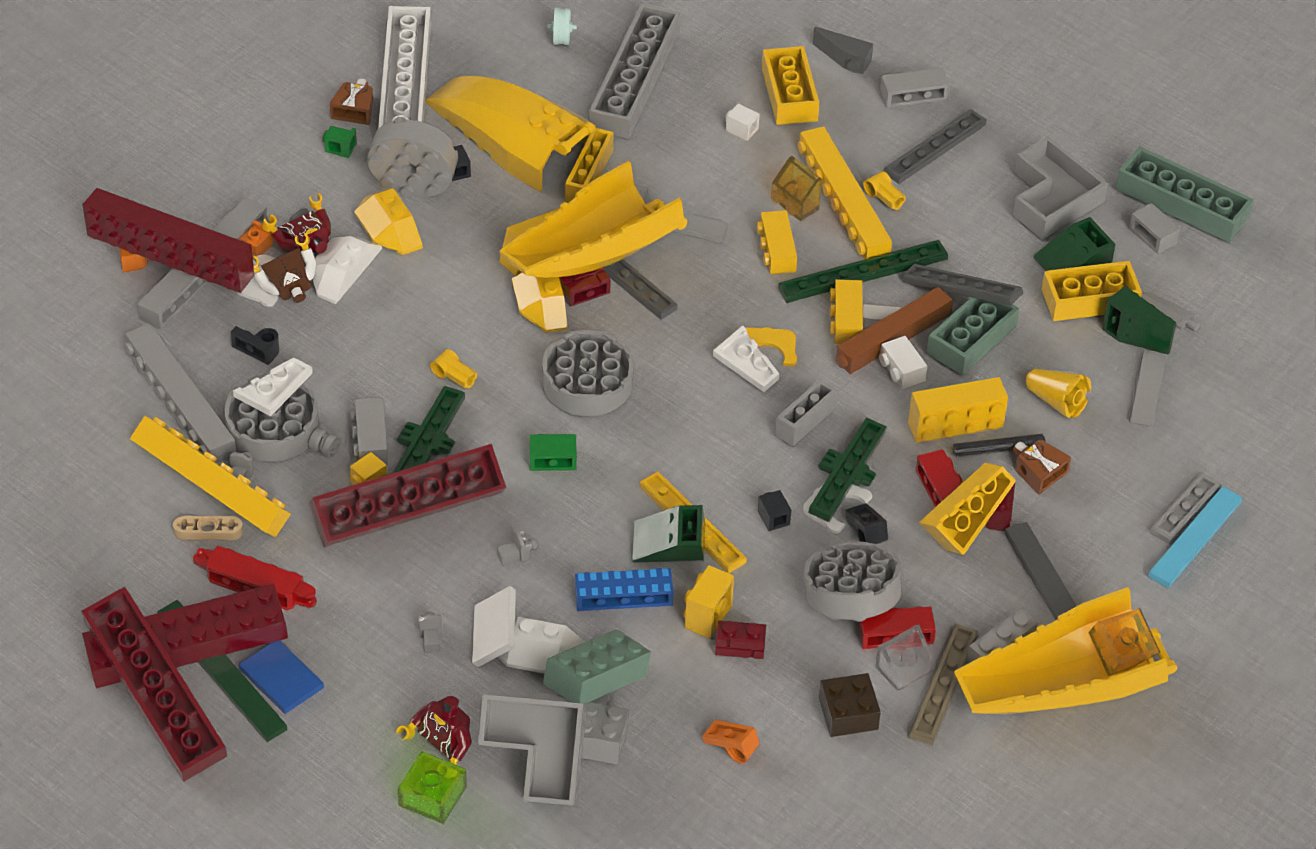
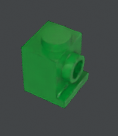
[322,126,357,158]

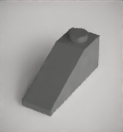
[813,26,873,74]

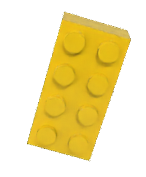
[762,46,819,125]
[1041,261,1142,321]
[908,377,1008,443]

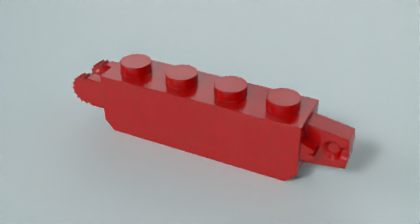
[193,545,317,610]

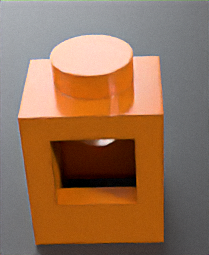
[239,220,274,257]

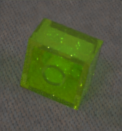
[397,751,467,824]

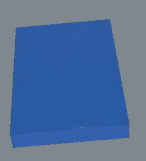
[239,641,324,714]

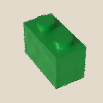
[530,434,577,471]

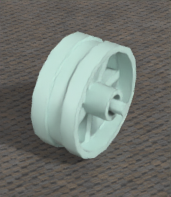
[547,8,577,45]

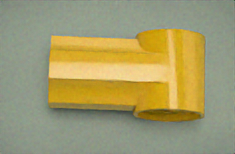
[863,171,906,210]
[430,349,477,389]

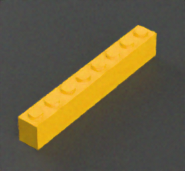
[798,126,892,260]
[130,416,291,537]

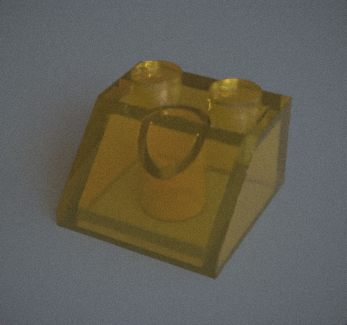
[771,156,822,221]
[1088,608,1160,676]

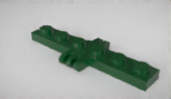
[393,386,465,473]
[808,417,887,522]

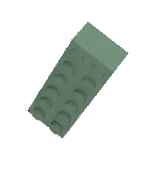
[1116,146,1254,243]

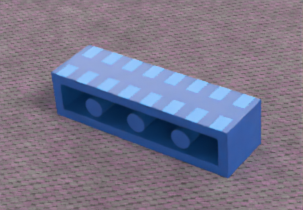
[575,568,674,611]

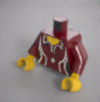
[262,193,331,253]
[396,696,472,776]

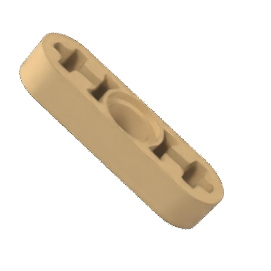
[173,516,243,540]

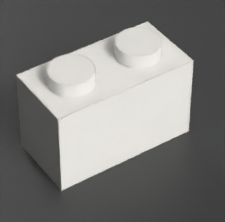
[879,336,927,389]

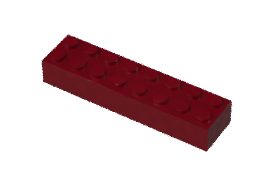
[82,188,255,293]
[309,444,507,547]
[82,583,288,688]
[81,586,227,782]

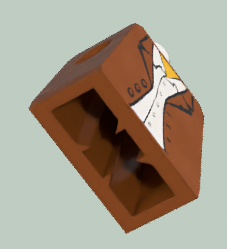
[330,79,374,125]
[1013,440,1071,495]

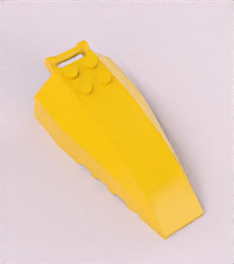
[426,76,596,192]
[499,161,687,277]
[954,587,1177,714]

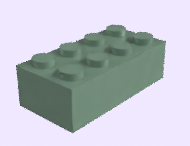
[927,297,1019,376]
[543,629,651,704]

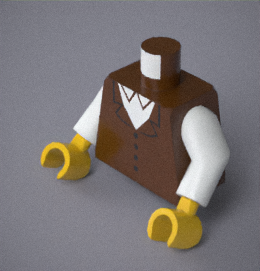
[253,233,317,303]

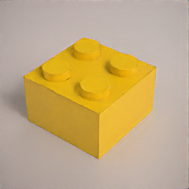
[683,565,735,639]

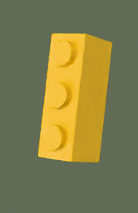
[757,210,797,274]
[830,279,863,344]

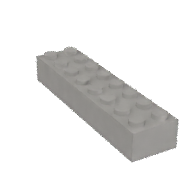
[589,3,681,139]

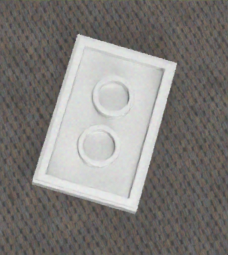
[472,586,516,667]

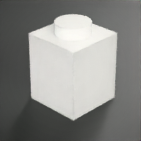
[725,104,760,141]

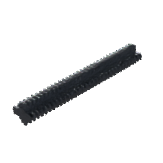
[953,434,1045,457]

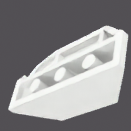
[312,236,382,304]
[497,617,585,674]

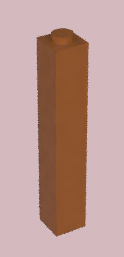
[836,287,953,374]

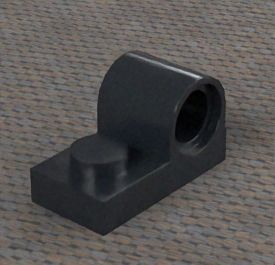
[231,326,279,365]
[845,503,888,544]

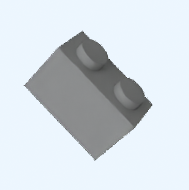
[1129,203,1180,254]

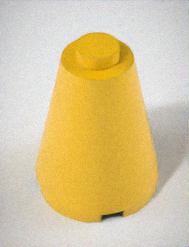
[1025,368,1091,419]

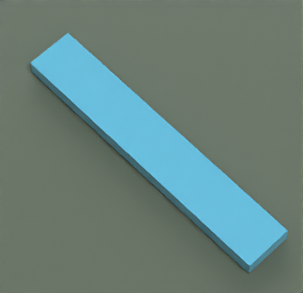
[1148,486,1243,589]

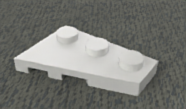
[713,326,779,392]
[233,357,313,416]

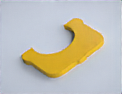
[746,327,797,366]

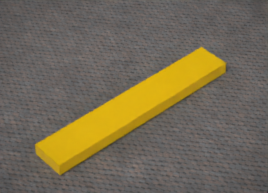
[639,471,747,573]

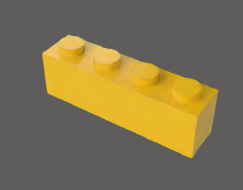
[565,127,614,203]

